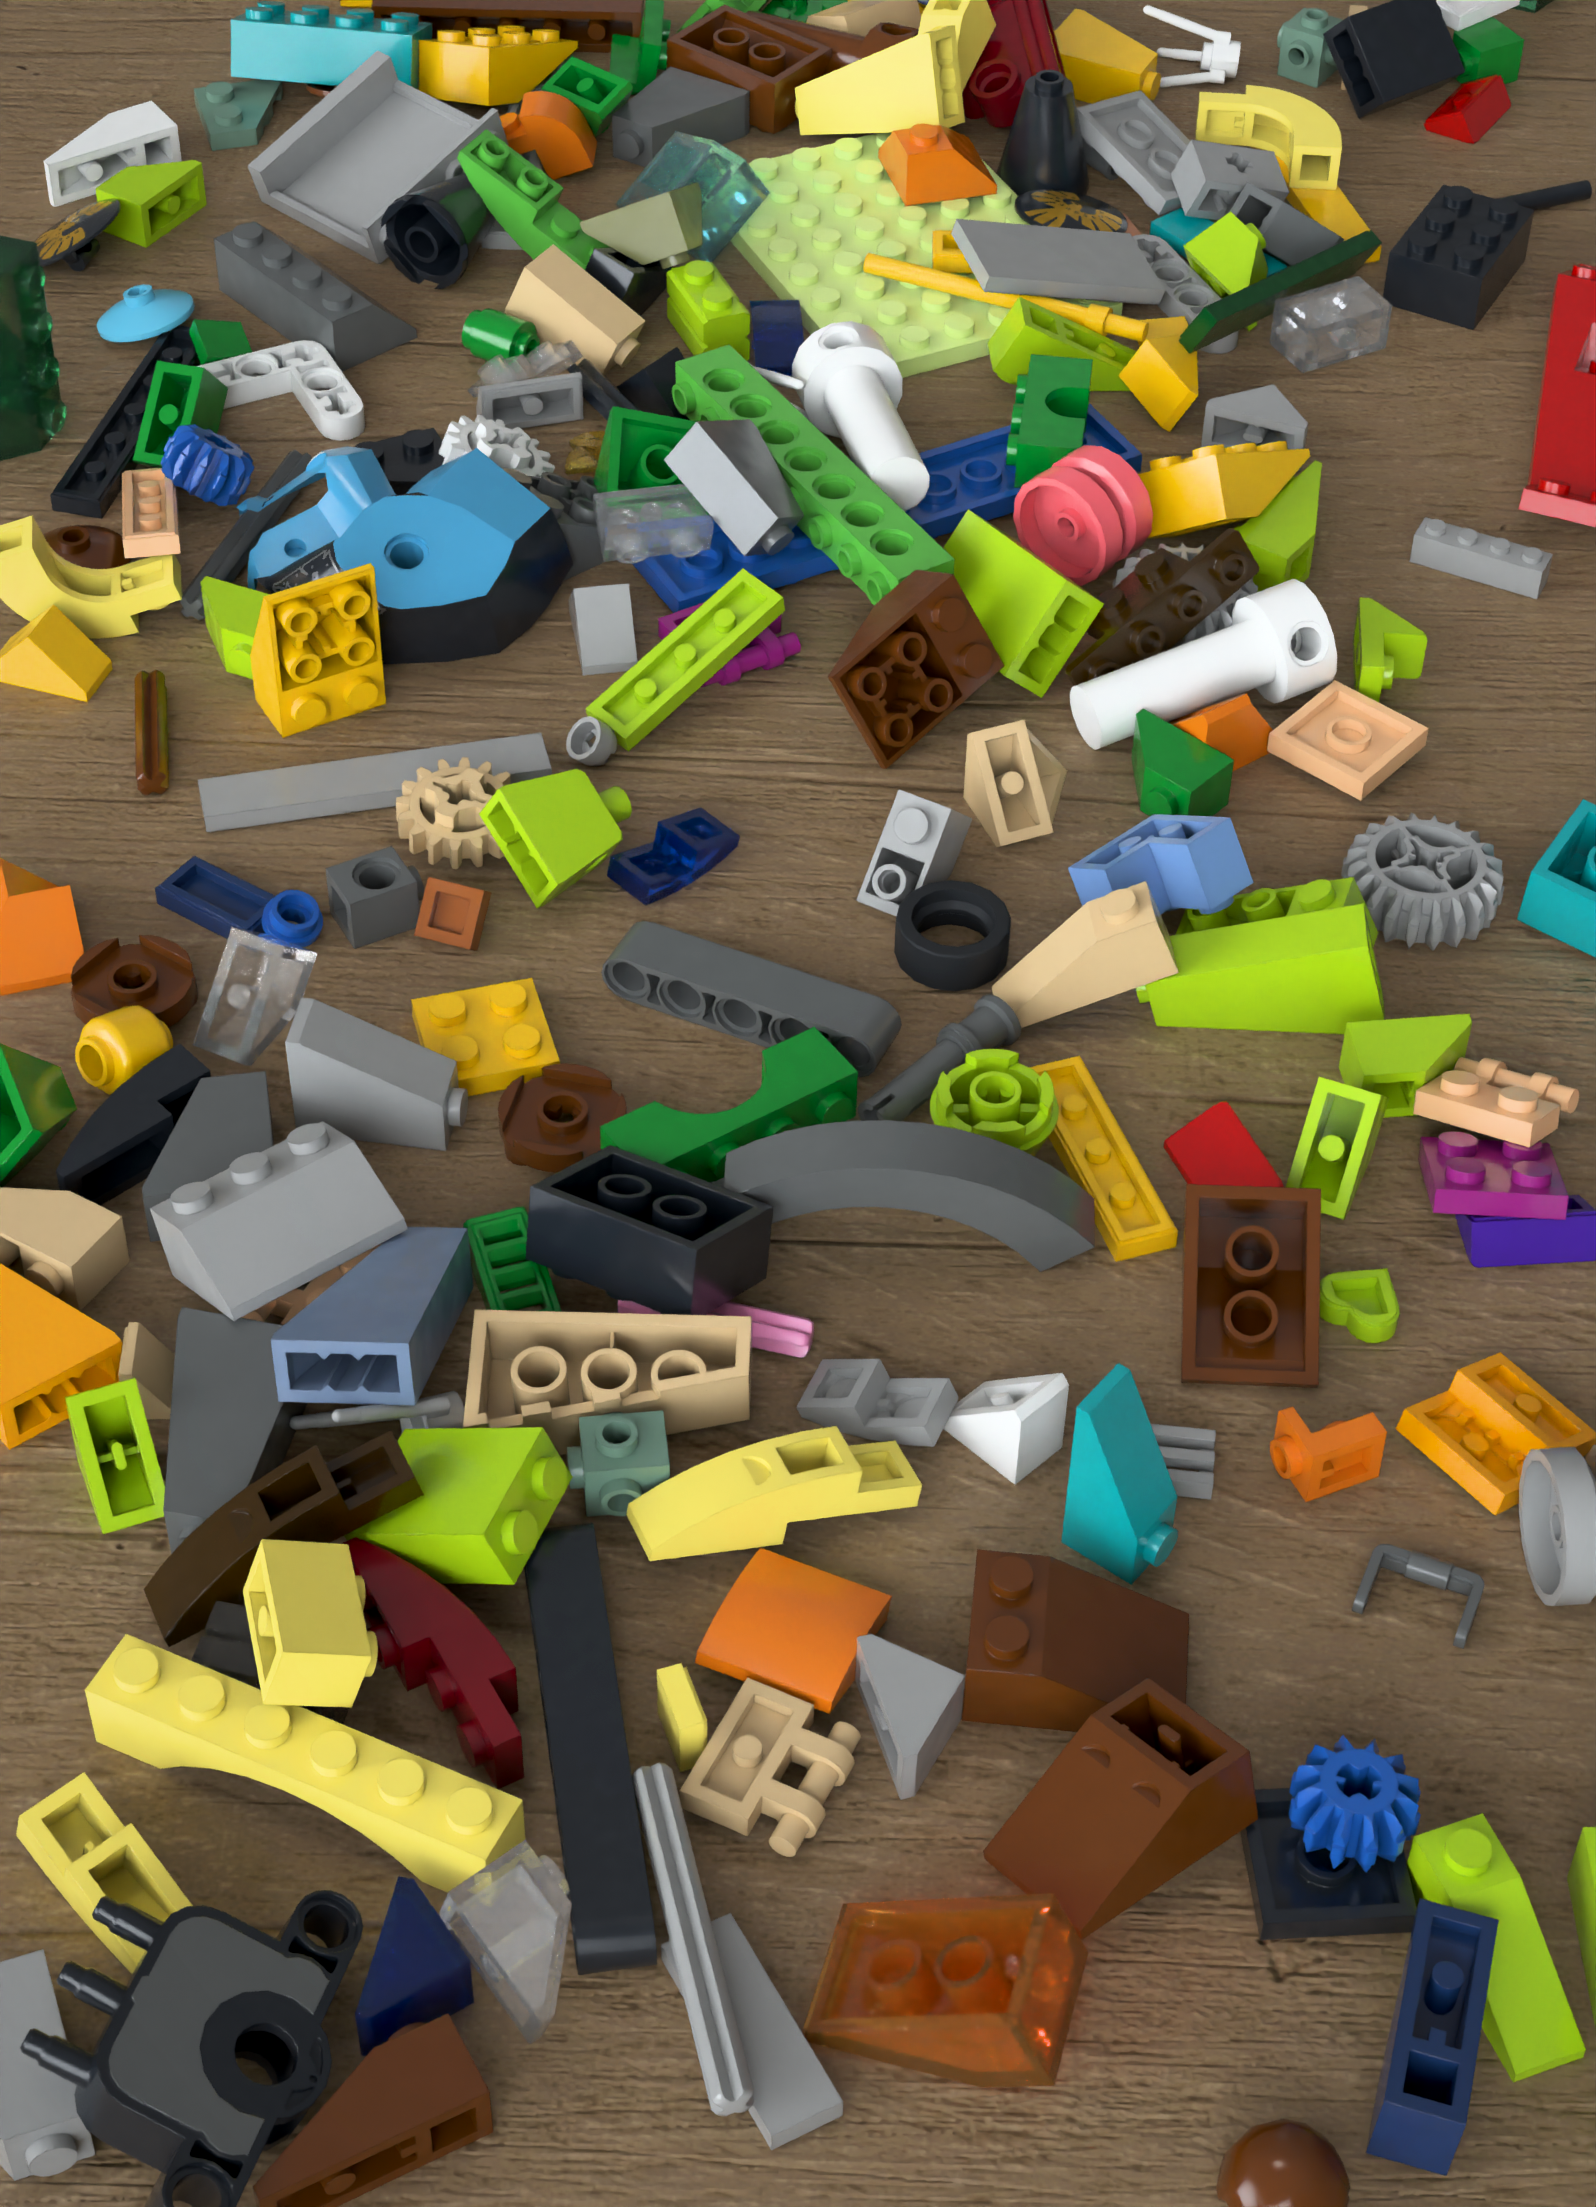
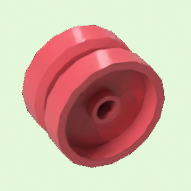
[1013,445,1153,586]

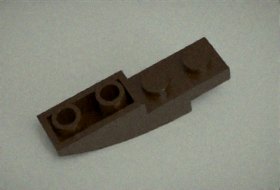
[143,1430,424,1647]

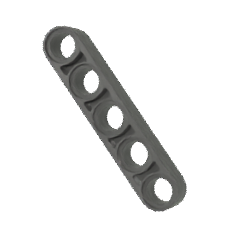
[601,921,902,1078]

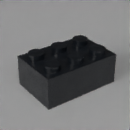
[1382,184,1534,330]
[525,1145,774,1315]

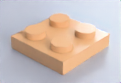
[1267,680,1429,801]

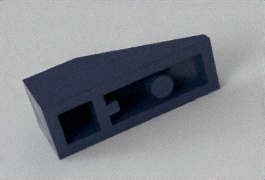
[1366,1898,1499,2176]

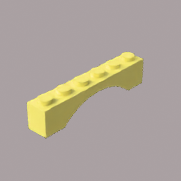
[85,1634,526,1911]

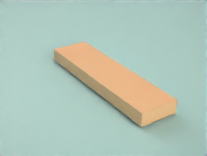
[122,468,181,559]

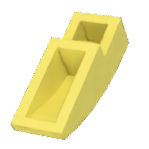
[16,1772,193,1974]

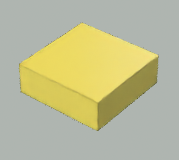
[657,1663,707,1772]

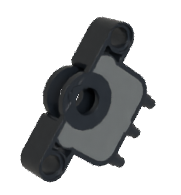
[20,1890,363,2207]

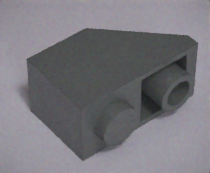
[1230,182,1344,267]

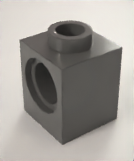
[325,846,425,949]

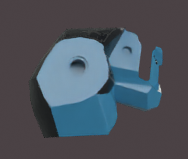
[236,446,573,664]

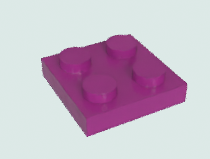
[1418,1131,1569,1220]

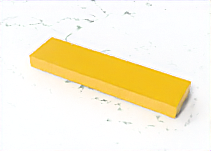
[1029,1056,1178,1262]

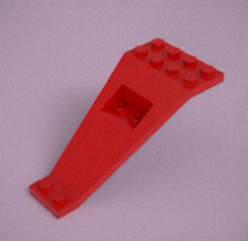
[1518,263,1596,527]

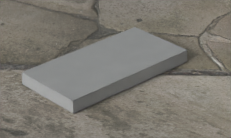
[951,219,1165,305]

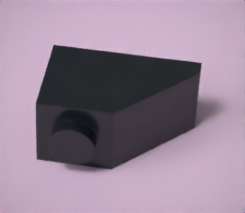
[585,248,675,316]

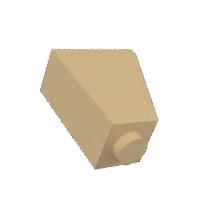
[504,244,645,374]

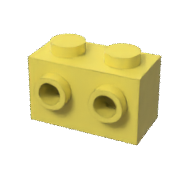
[243,1539,378,1708]

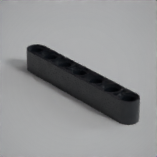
[524,1523,657,1975]

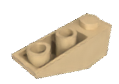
[0,1187,130,1311]

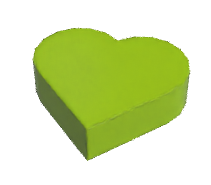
[1320,1268,1400,1343]

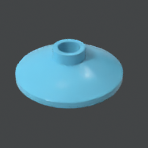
[97,284,195,343]

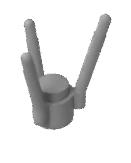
[289,1391,465,1433]

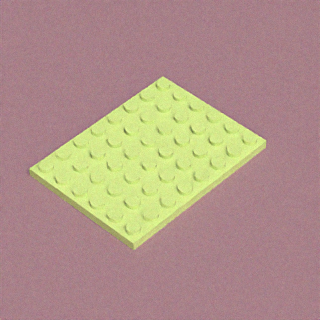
[690,127,1123,378]

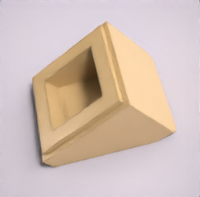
[118,1322,175,1419]

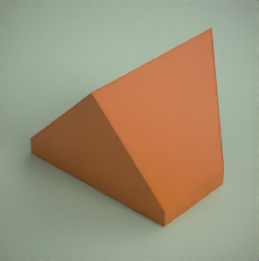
[1169,693,1273,771]

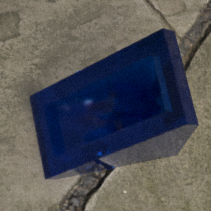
[355,1876,474,2056]

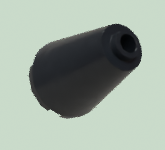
[996,70,1089,196]
[381,173,496,289]

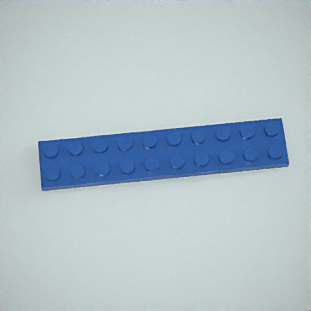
[629,403,1143,613]

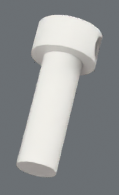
[792,321,930,511]
[1070,579,1337,750]

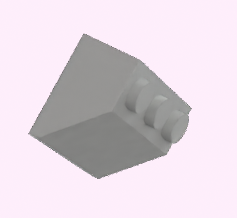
[150,1121,408,1321]

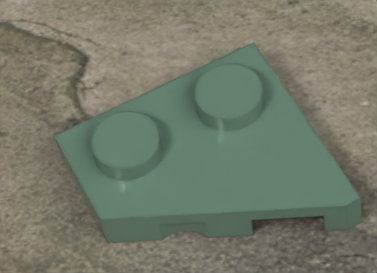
[193,79,283,151]

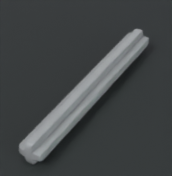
[632,1762,754,2116]

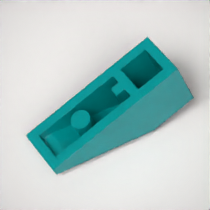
[1061,1363,1178,1585]

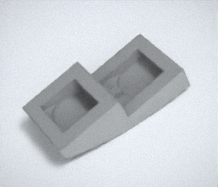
[796,1359,959,1447]

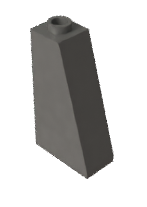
[163,1307,307,1554]

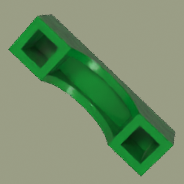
[600,1026,858,1182]

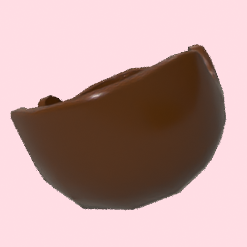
[1216,2119,1350,2207]

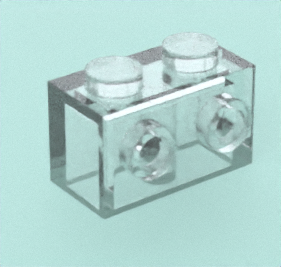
[1270,276,1392,373]

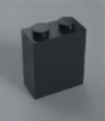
[1323,0,1466,119]

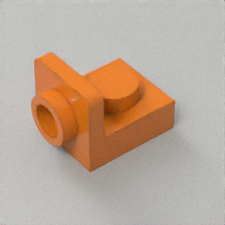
[1270,1406,1387,1502]

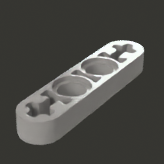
[1133,234,1239,354]

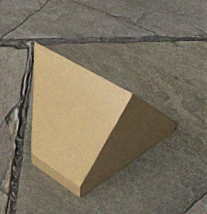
[963,719,1067,847]

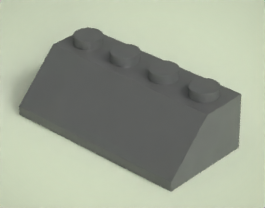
[214,221,417,372]

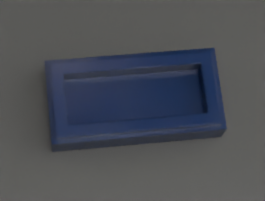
[155,856,275,950]

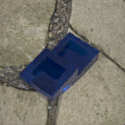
[749,300,804,377]
[607,807,740,906]

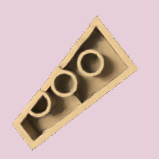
[463,1309,752,1455]

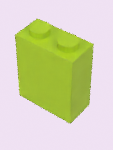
[344,1427,573,1585]

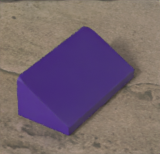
[1455,1195,1596,1268]

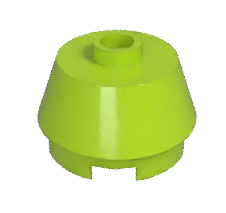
[930,1049,1059,1157]

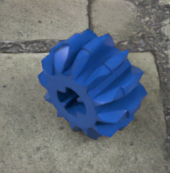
[160,424,255,506]
[1288,1735,1421,1873]

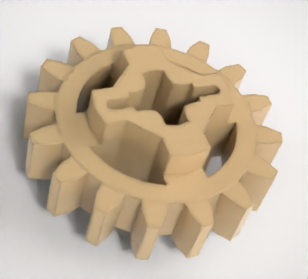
[396,757,511,869]

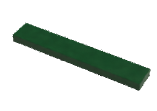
[1179,230,1382,354]

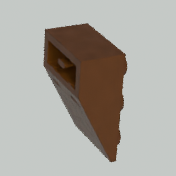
[828,570,1004,769]
[983,1678,1258,1940]

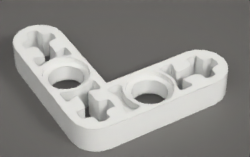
[197,340,365,441]

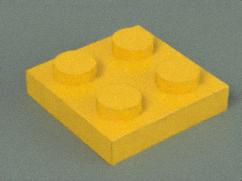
[411,978,560,1096]

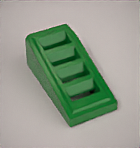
[463,1207,562,1312]

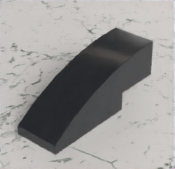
[56,1044,211,1206]

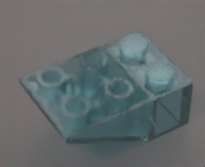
[615,131,770,262]

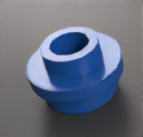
[261,890,323,948]

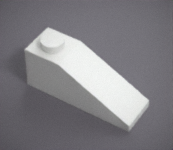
[44,101,182,207]

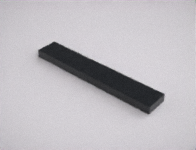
[50,325,201,519]

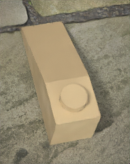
[991,881,1179,1028]

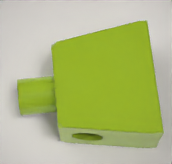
[479,769,632,909]

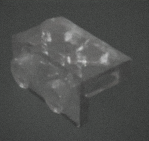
[593,484,714,564]

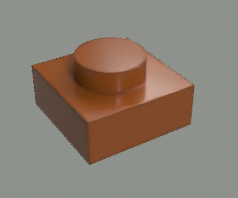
[414,877,492,951]

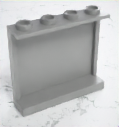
[247,51,508,265]

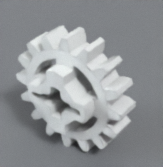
[439,415,555,477]

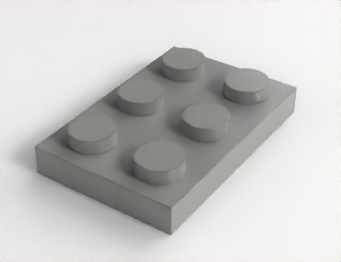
[1077,90,1190,215]

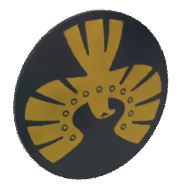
[1014,189,1128,233]
[20,199,121,272]

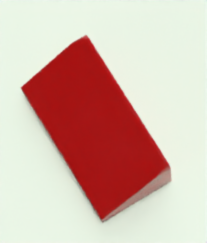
[1424,75,1511,144]
[1163,1101,1284,1187]

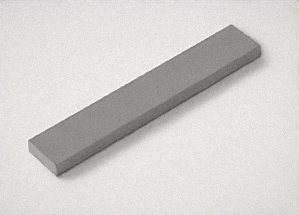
[198,732,552,832]

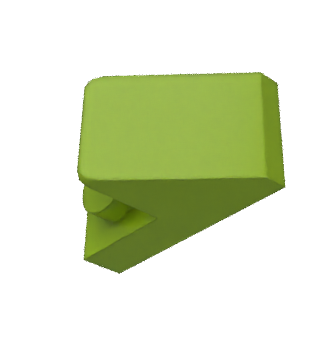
[1352,597,1427,702]

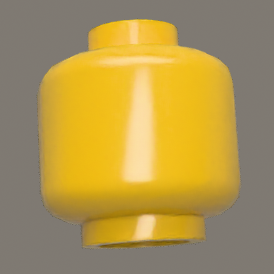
[75,1005,173,1095]

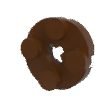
[71,935,198,1028]
[498,1063,627,1173]

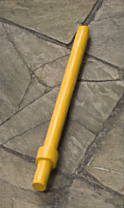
[863,253,1149,342]

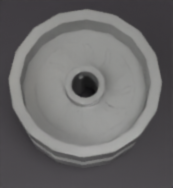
[1519,1445,1596,1606]

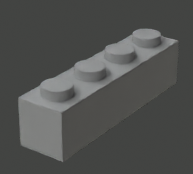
[1409,517,1553,599]

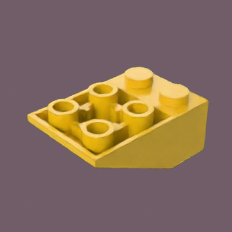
[419,25,578,106]
[1138,441,1310,539]
[250,563,386,738]

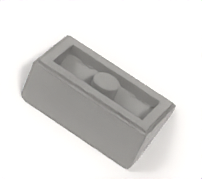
[476,372,584,430]

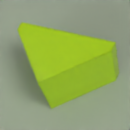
[65,1377,165,1534]

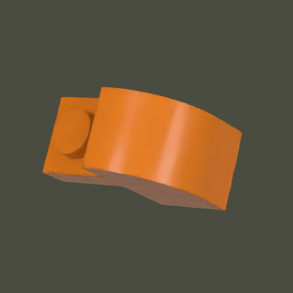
[500,91,597,180]

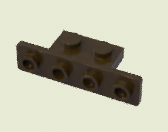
[1065,528,1259,686]

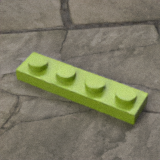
[585,569,785,752]

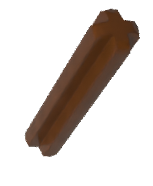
[135,669,169,796]

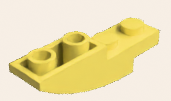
[626,1426,922,1561]

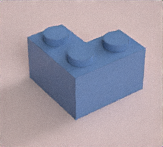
[1068,814,1254,914]

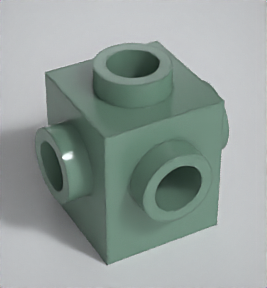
[1277,7,1342,88]
[567,1410,670,1517]

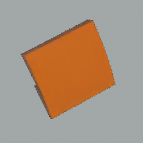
[695,1548,892,1714]

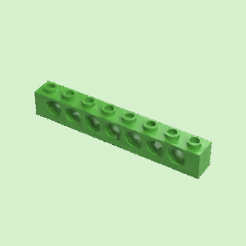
[672,345,955,606]

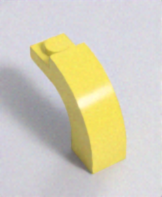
[1195,85,1342,190]
[0,515,182,639]

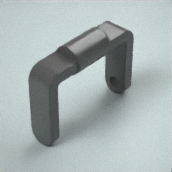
[1352,1544,1484,1649]

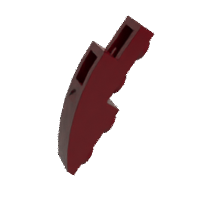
[342,1537,524,1789]

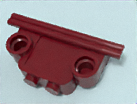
[962,0,1067,128]

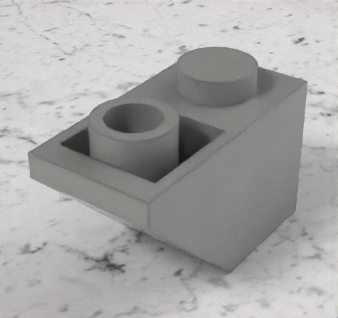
[856,789,972,917]

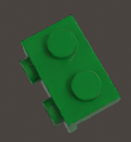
[609,0,671,95]

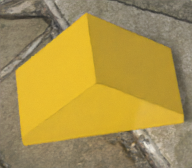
[1118,334,1199,432]
[0,604,113,702]

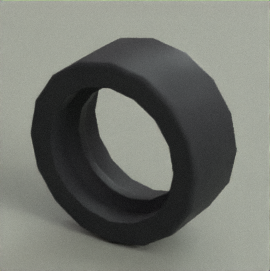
[894,880,1011,992]

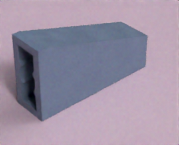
[271,1227,474,1406]

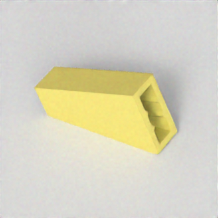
[795,25,965,135]

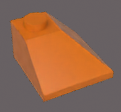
[878,123,997,206]

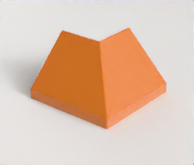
[0,858,84,996]

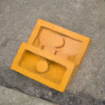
[1396,1352,1596,1516]

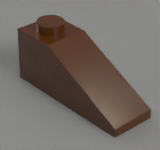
[253,2014,493,2207]

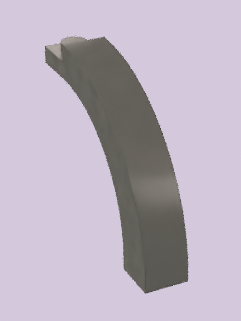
[710,1120,1095,1272]

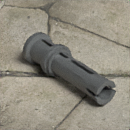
[858,994,1021,1121]

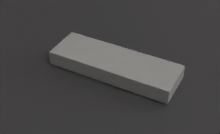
[661,1913,843,2150]

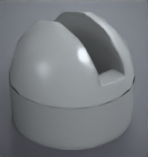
[566,716,617,767]

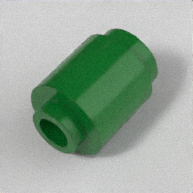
[462,308,540,371]

